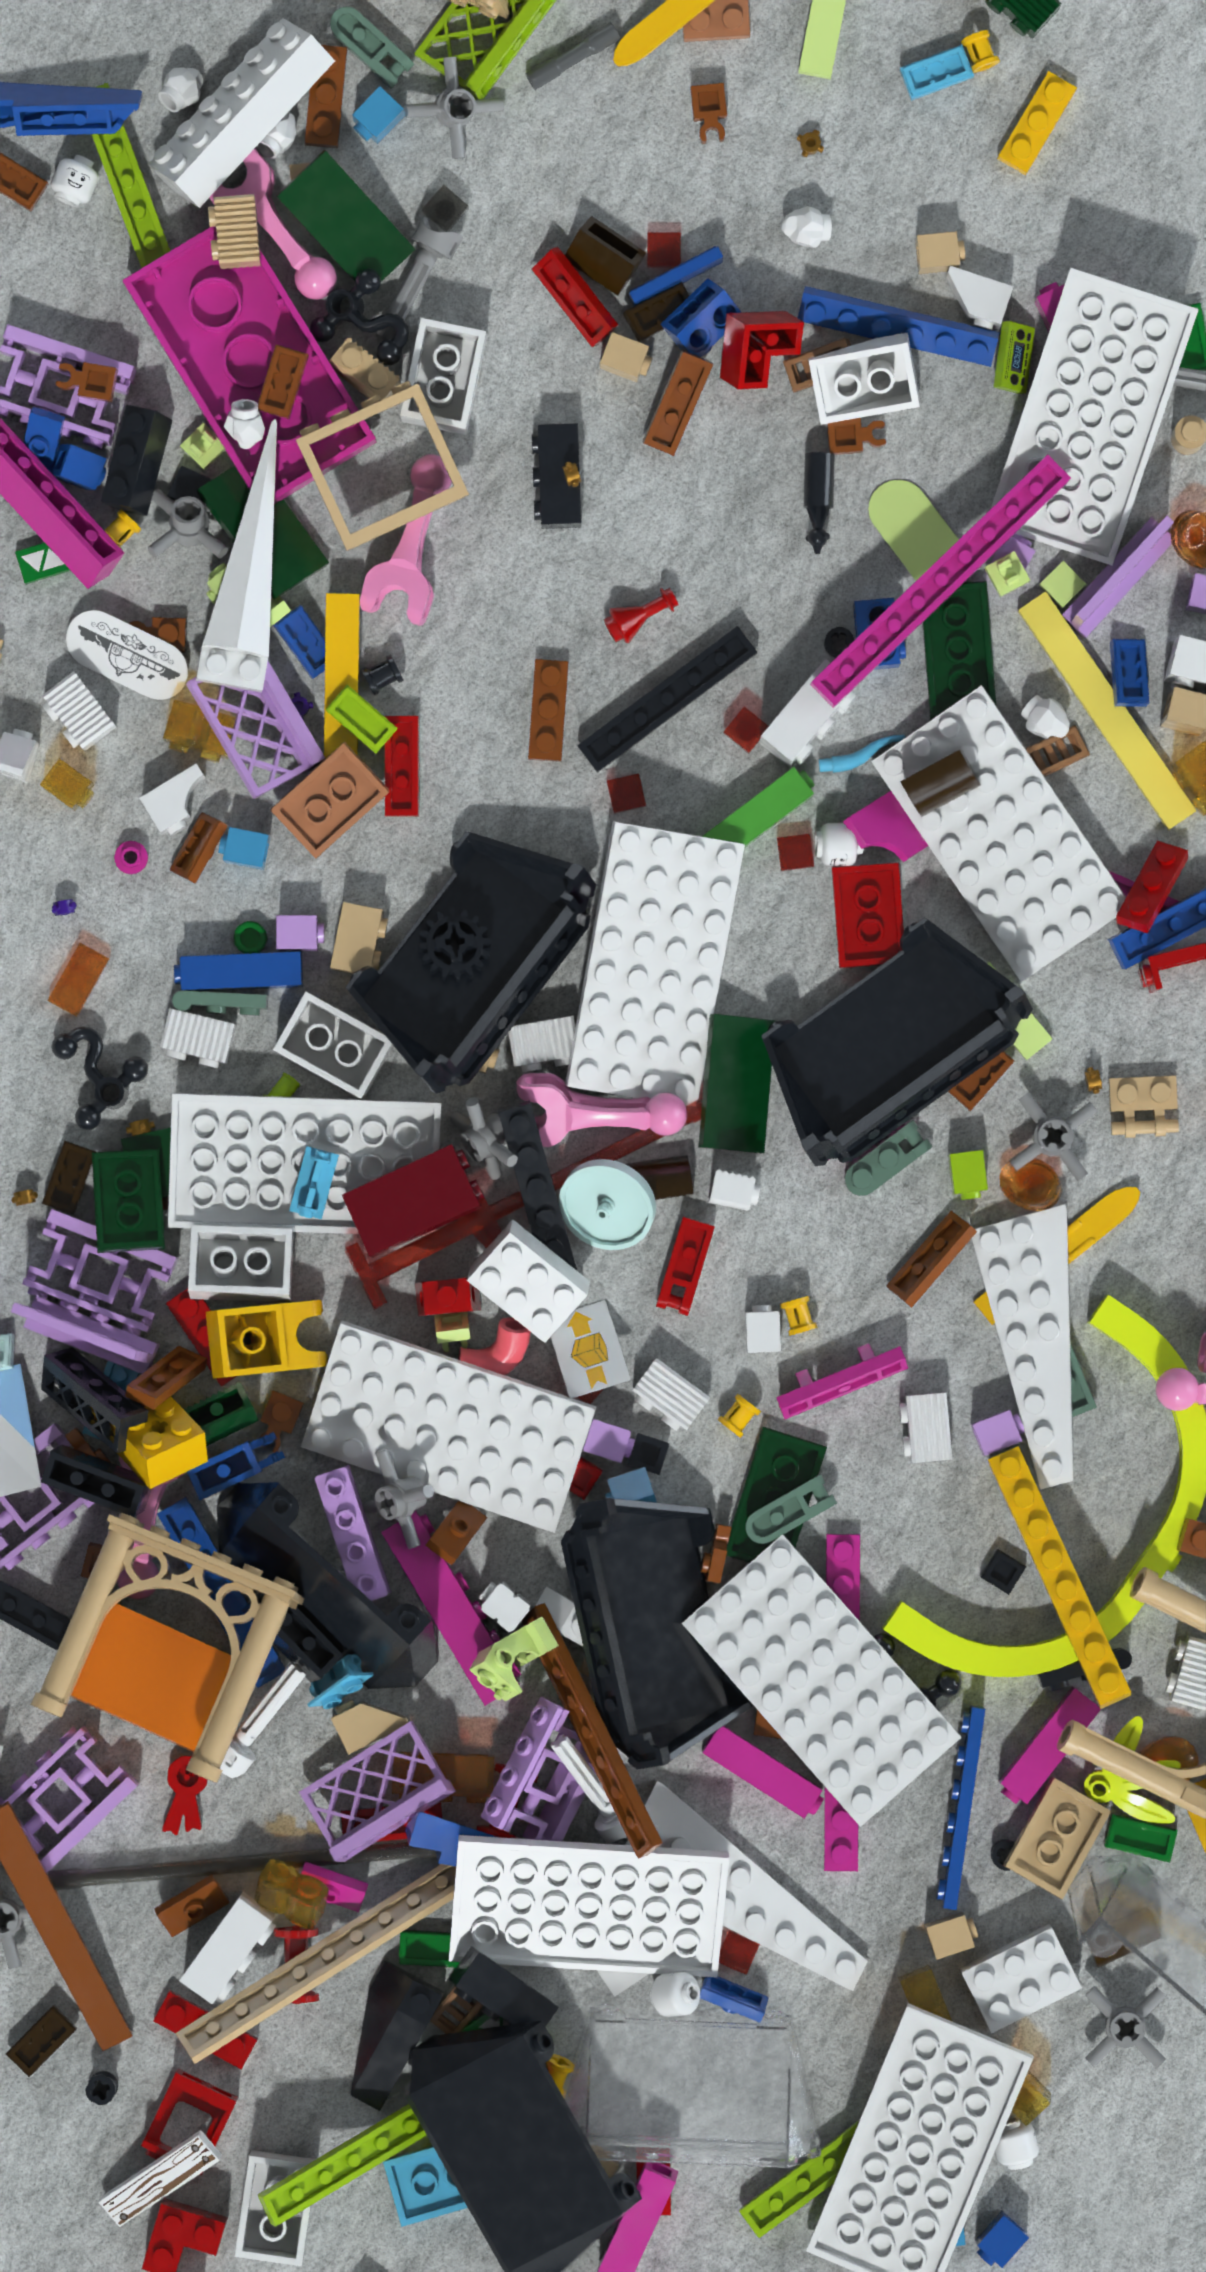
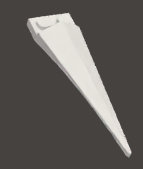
[195,419,277,693]

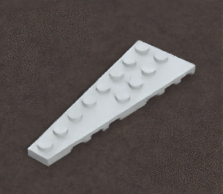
[972,1204,1074,1490]
[625,1780,868,1991]

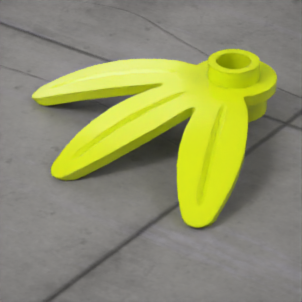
[1084,1716,1181,1824]

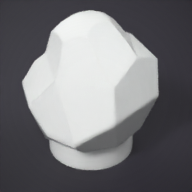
[158,67,203,113]
[255,112,296,159]
[781,206,832,248]
[224,399,265,449]
[1021,695,1070,739]

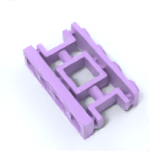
[0,324,137,449]
[22,1209,178,1336]
[0,1423,95,1571]
[315,1465,391,1601]
[481,1697,596,1841]
[0,1726,140,1872]

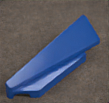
[0,82,143,136]
[405,1812,496,1867]

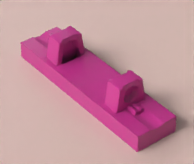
[776,1343,908,1420]

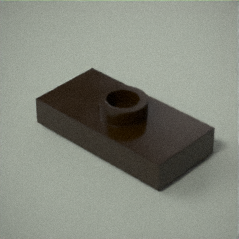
[623,282,689,342]
[42,1141,96,1215]
[6,2005,77,2077]

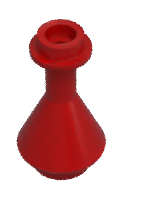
[603,587,679,644]

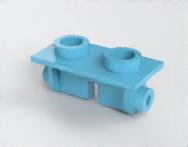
[289,1146,339,1220]
[307,1654,374,1709]

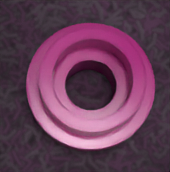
[114,841,148,875]

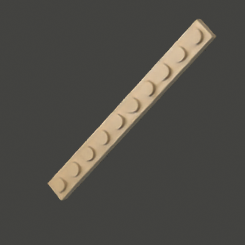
[175,1864,456,2064]

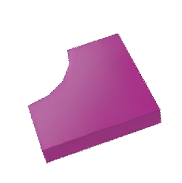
[843,791,928,862]

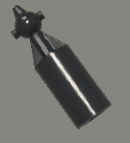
[803,452,835,554]

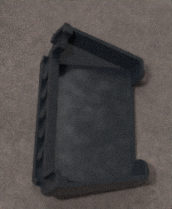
[345,832,596,1094]
[761,917,1033,1167]
[217,1482,438,1689]
[561,1498,753,1770]
[405,2021,642,2272]

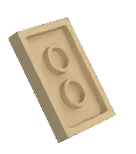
[1003,1777,1111,1899]

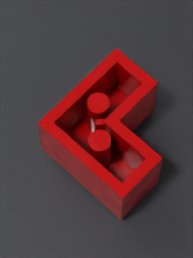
[720,311,804,389]
[142,2198,228,2272]

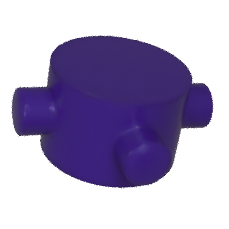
[291,692,314,721]
[52,899,77,916]

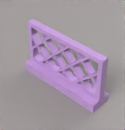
[1062,516,1176,639]
[186,661,325,799]
[11,1296,160,1374]
[299,1721,456,1862]

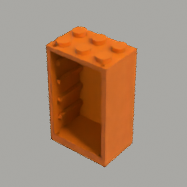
[71,1604,231,1752]

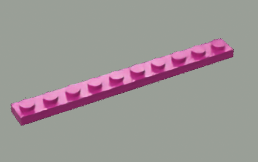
[810,454,1071,708]
[824,1534,860,1872]

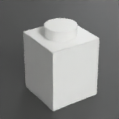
[745,1305,781,1353]

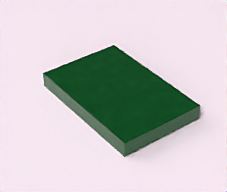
[92,1149,165,1253]

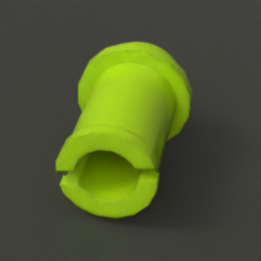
[263,1072,301,1097]

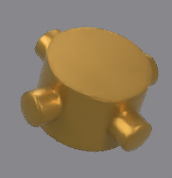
[797,129,824,158]
[563,462,581,487]
[1084,1067,1102,1094]
[126,1119,155,1136]
[11,1189,38,1206]

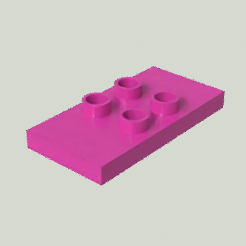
[122,227,377,504]

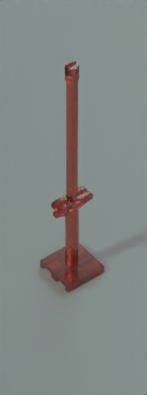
[344,1098,703,1310]

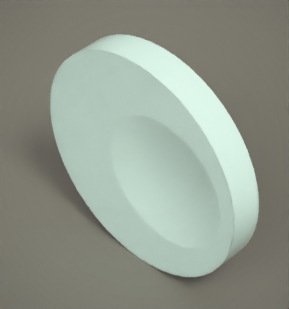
[559,1159,656,1250]

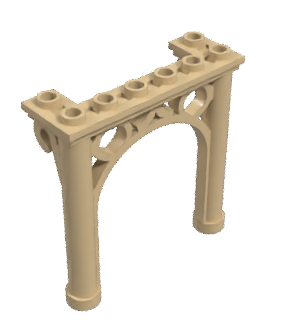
[30,1513,304,1783]
[1057,1567,1206,1819]

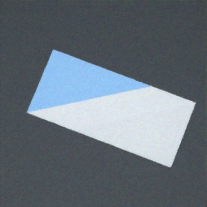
[0,1364,42,1497]

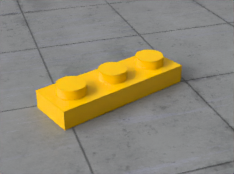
[997,71,1077,175]

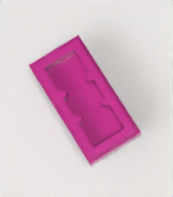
[295,1862,368,1913]

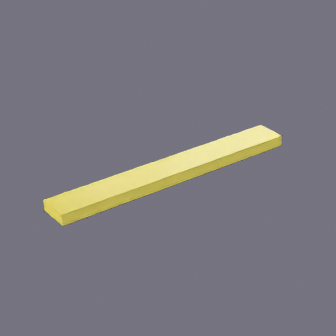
[1018,591,1196,830]

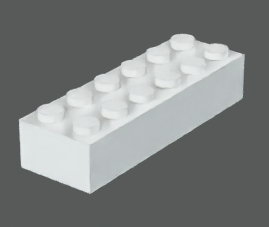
[148,18,335,208]

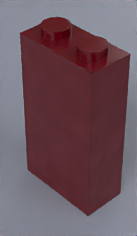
[342,1144,484,1258]

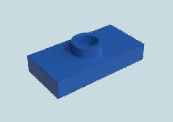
[24,406,65,472]
[273,605,325,679]
[1110,639,1150,707]
[700,1976,769,2023]

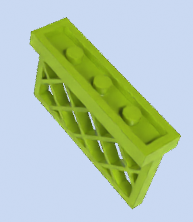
[414,0,557,100]

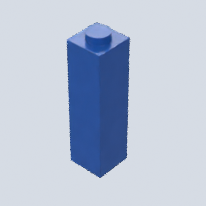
[174,951,303,991]

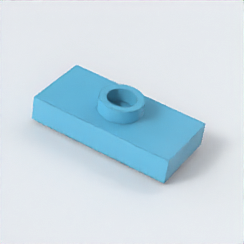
[900,45,974,101]

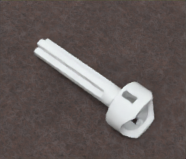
[220,1662,307,1778]
[551,1734,627,1844]

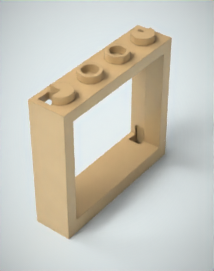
[296,381,469,551]

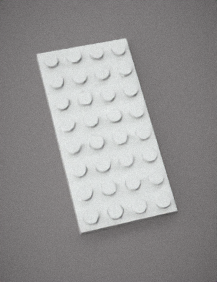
[991,267,1199,566]
[871,685,1126,982]
[565,821,745,1108]
[168,1093,441,1237]
[301,1320,597,1533]
[682,1535,962,1827]
[449,1835,729,1978]
[806,2003,1034,2272]

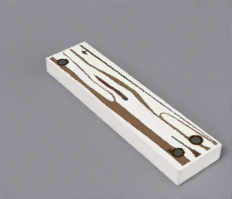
[98,2130,222,2227]

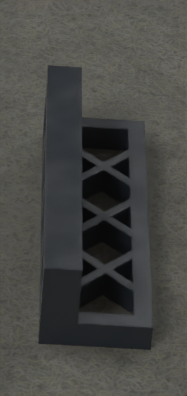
[41,1347,148,1453]

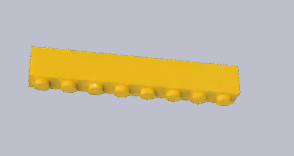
[988,1446,1131,1709]

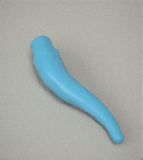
[818,735,906,773]

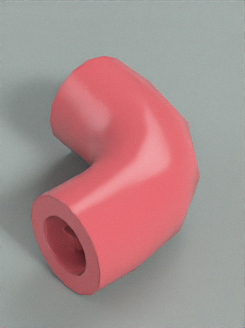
[458,1317,531,1375]

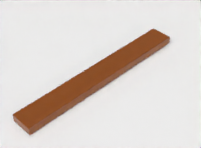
[522,1603,663,1859]
[0,1801,133,2051]

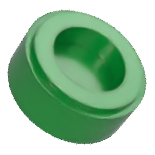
[234,921,268,954]

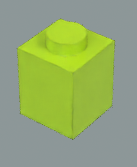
[948,1150,988,1200]

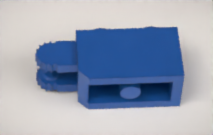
[187,1432,286,1500]

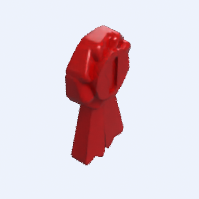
[162,1755,208,1835]

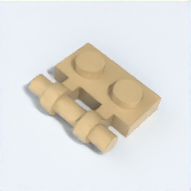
[1108,1076,1179,1138]

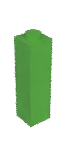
[703,767,815,848]

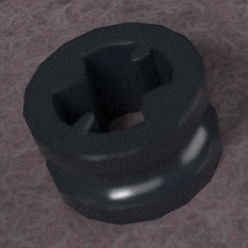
[824,627,854,658]
[991,1839,1015,1871]

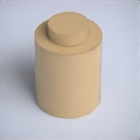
[1171,415,1206,455]

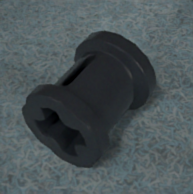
[361,654,404,695]
[85,2071,118,2105]

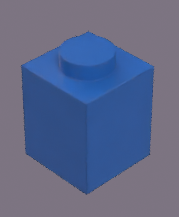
[51,444,107,490]
[975,2210,1029,2268]

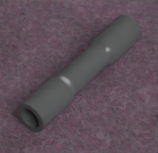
[525,22,621,90]

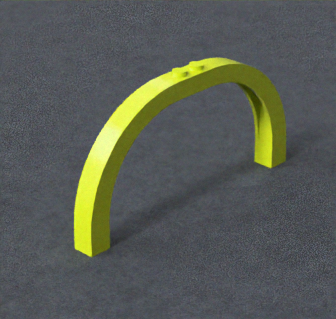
[882,1295,1206,1677]

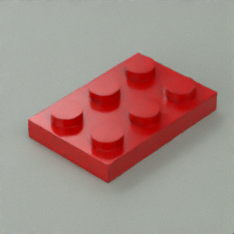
[832,863,904,968]

